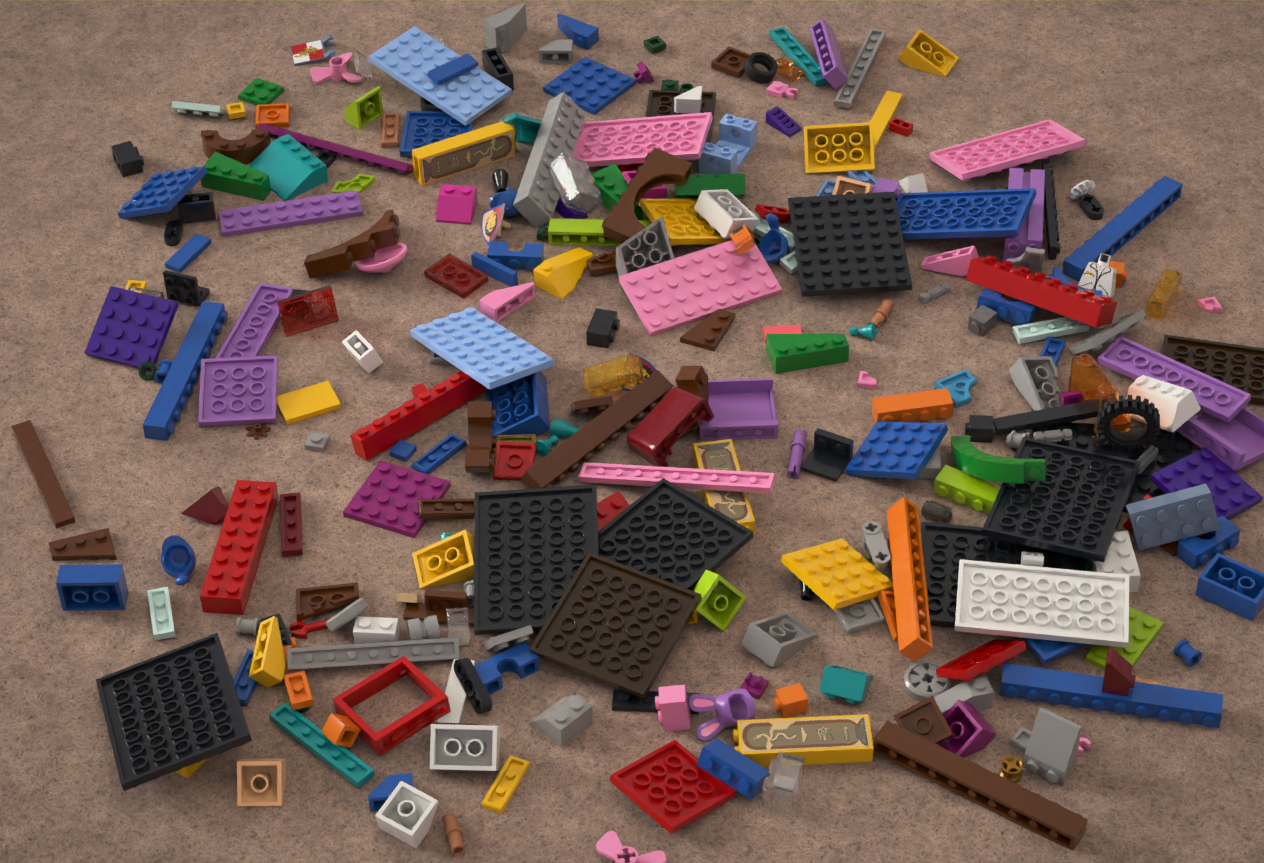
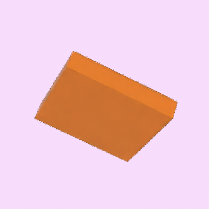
[255,103,290,129]

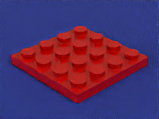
[610,740,736,834]

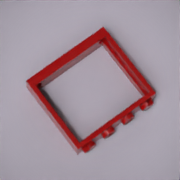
[333,656,451,756]

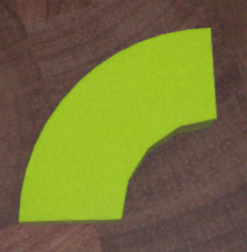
[331,174,375,194]

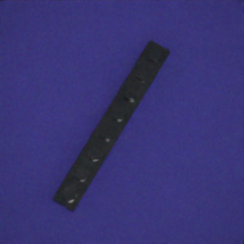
[1041,159,1060,260]

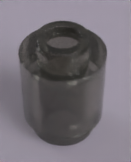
[921,500,953,524]

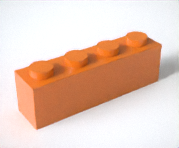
[871,388,953,423]

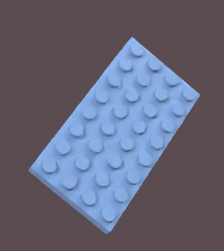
[369,26,512,126]
[410,308,554,390]

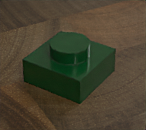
[644,36,666,54]
[661,79,679,91]

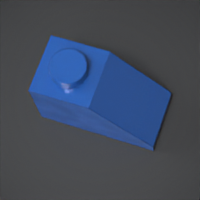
[368,773,414,812]

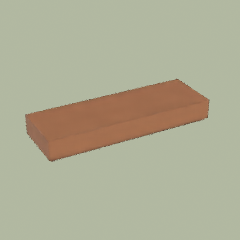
[381,113,399,148]

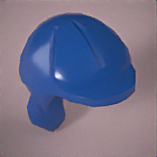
[489,188,520,218]
[759,213,789,263]
[161,535,197,586]

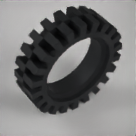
[1097,395,1160,452]

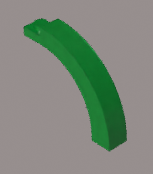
[951,436,1046,484]

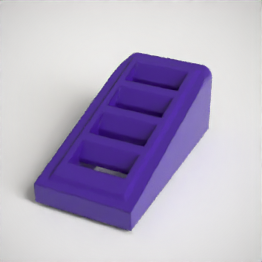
[766,106,801,137]

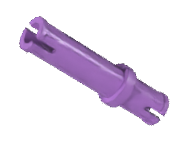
[787,429,807,479]

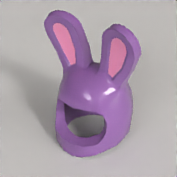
[688,688,756,742]

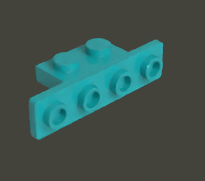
[503,113,542,146]

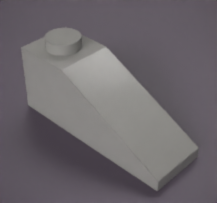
[934,677,994,716]

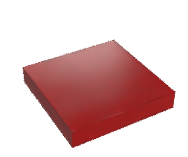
[493,442,536,481]

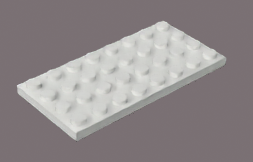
[954,559,1129,648]

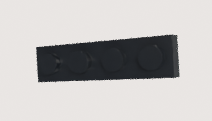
[612,689,700,714]

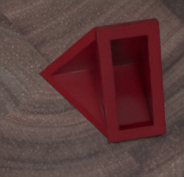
[181,486,228,525]

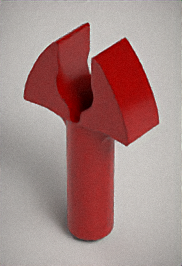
[290,620,328,639]

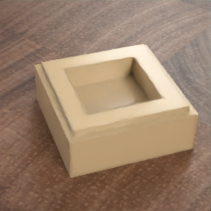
[397,593,422,603]

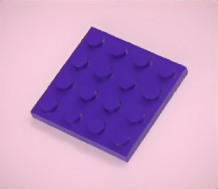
[84,286,179,371]
[1149,447,1263,520]

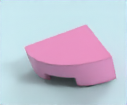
[1197,297,1223,313]
[857,371,877,389]

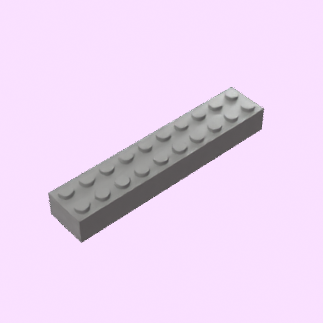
[513,92,586,228]

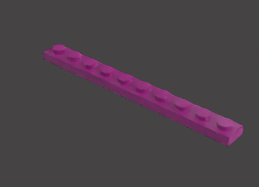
[258,123,414,174]

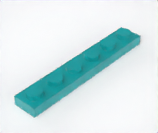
[770,26,829,86]
[269,702,375,788]

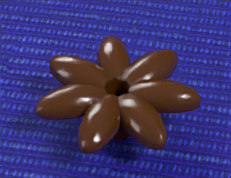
[246,423,271,440]

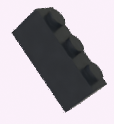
[482,47,514,91]

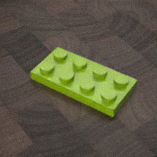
[1085,606,1164,670]

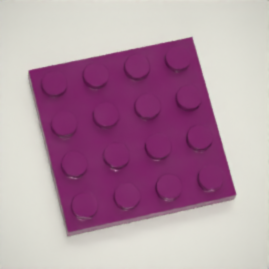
[343,460,451,538]

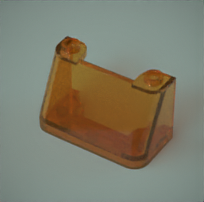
[1068,354,1132,436]

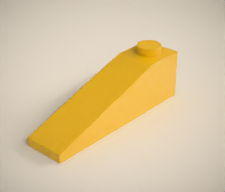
[533,247,594,299]

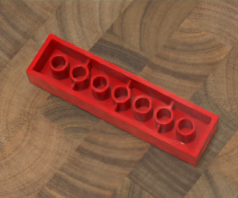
[966,255,1117,327]
[200,480,279,615]

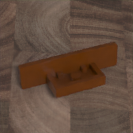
[403,589,474,626]

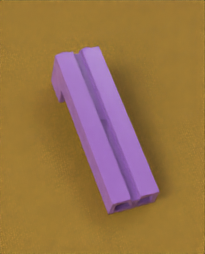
[1003,168,1045,261]

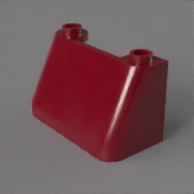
[627,387,715,467]

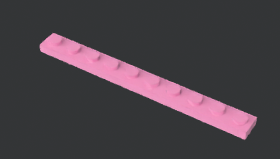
[579,462,776,493]

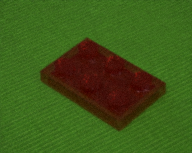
[424,253,489,299]
[277,285,339,337]

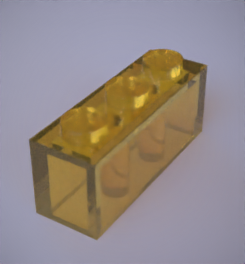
[1145,268,1182,321]
[583,354,644,395]

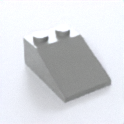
[484,3,527,53]
[741,612,817,668]
[1023,708,1082,786]

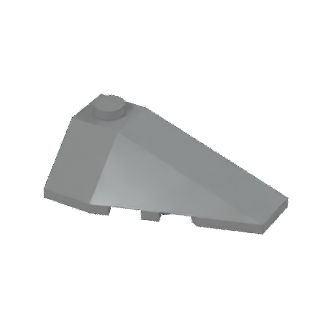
[1009,356,1061,411]

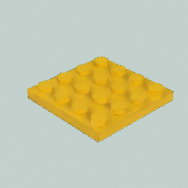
[639,199,732,246]
[780,539,894,610]

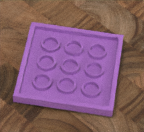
[198,355,278,427]

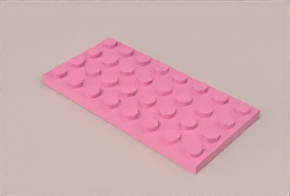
[569,112,713,168]
[929,119,1085,181]
[619,240,782,336]

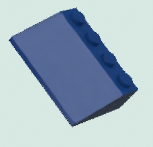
[486,371,550,440]

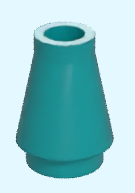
[549,418,579,438]

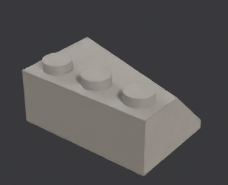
[616,216,674,277]

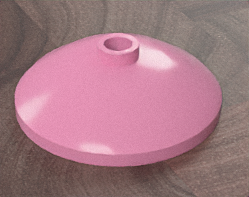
[355,242,408,273]

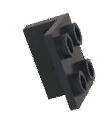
[163,270,210,307]
[801,428,854,481]

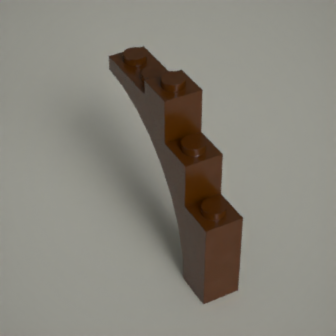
[304,209,401,279]

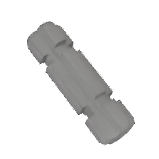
[918,282,951,303]
[1033,429,1073,442]

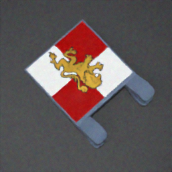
[291,35,337,66]

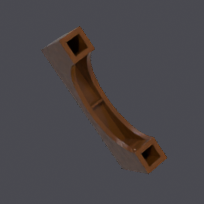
[602,147,692,243]

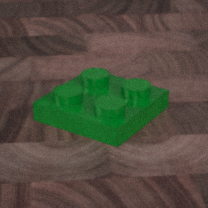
[238,78,284,105]

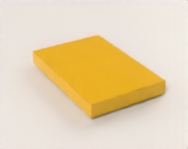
[277,381,341,425]

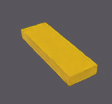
[481,755,530,814]

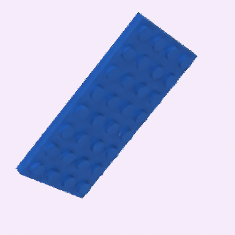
[896,188,1037,240]

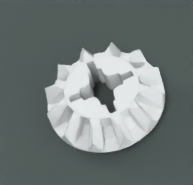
[1069,180,1095,199]

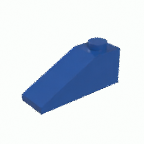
[557,13,599,50]

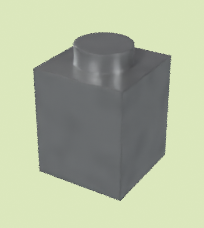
[968,305,997,337]

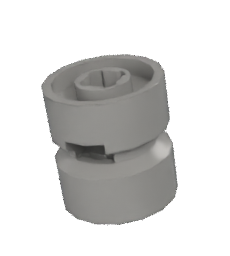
[407,615,440,640]

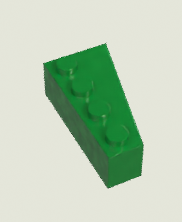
[200,152,271,201]
[587,163,643,220]
[674,174,745,199]
[766,334,849,374]

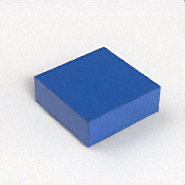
[389,440,417,462]

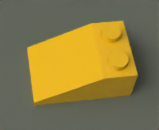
[898,28,959,77]
[412,529,474,589]

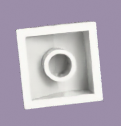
[375,781,439,848]

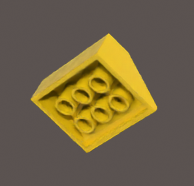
[804,122,875,174]

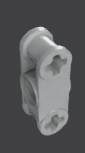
[862,521,891,576]

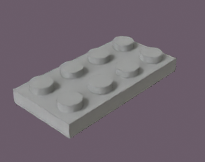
[1069,309,1147,355]

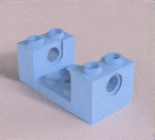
[699,114,757,175]

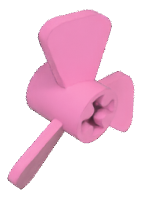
[310,53,362,84]
[596,831,666,863]

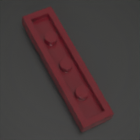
[280,492,303,557]

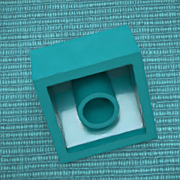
[819,664,873,704]

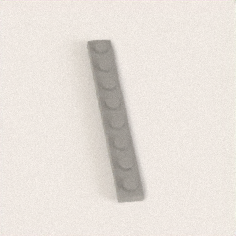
[834,28,886,109]
[287,637,459,670]

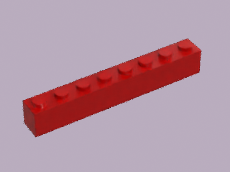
[350,371,488,461]

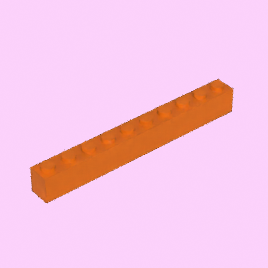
[887,497,933,662]

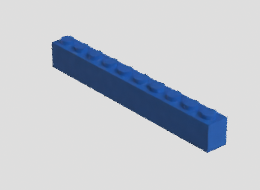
[1062,176,1183,282]
[143,301,228,441]
[1000,663,1223,727]

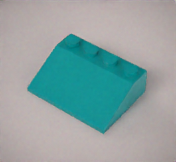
[249,134,329,201]

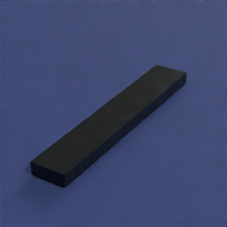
[993,397,1109,435]

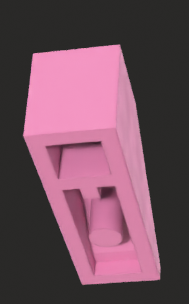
[921,245,979,276]
[480,282,536,322]

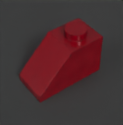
[1102,647,1136,696]

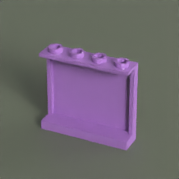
[699,378,778,441]
[1176,407,1264,471]

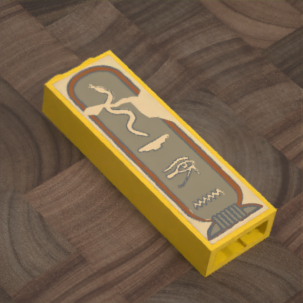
[412,121,516,186]
[693,439,755,535]
[733,714,874,767]

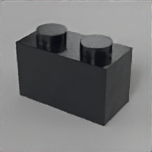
[111,141,144,177]
[178,192,216,223]
[586,308,620,348]

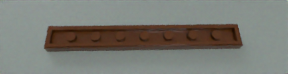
[12,420,75,528]

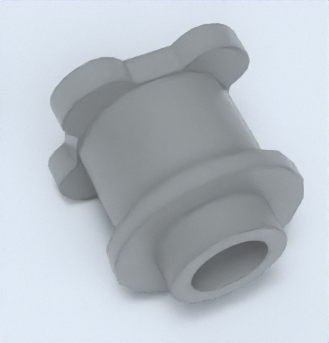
[1006,430,1030,450]

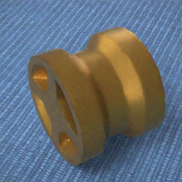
[999,756,1023,783]

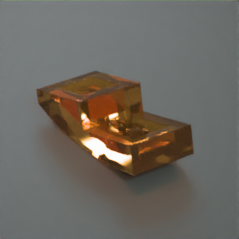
[775,57,805,82]

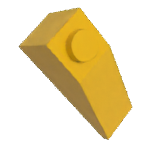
[249,616,286,687]

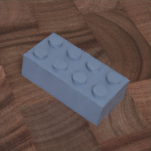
[1126,483,1220,551]

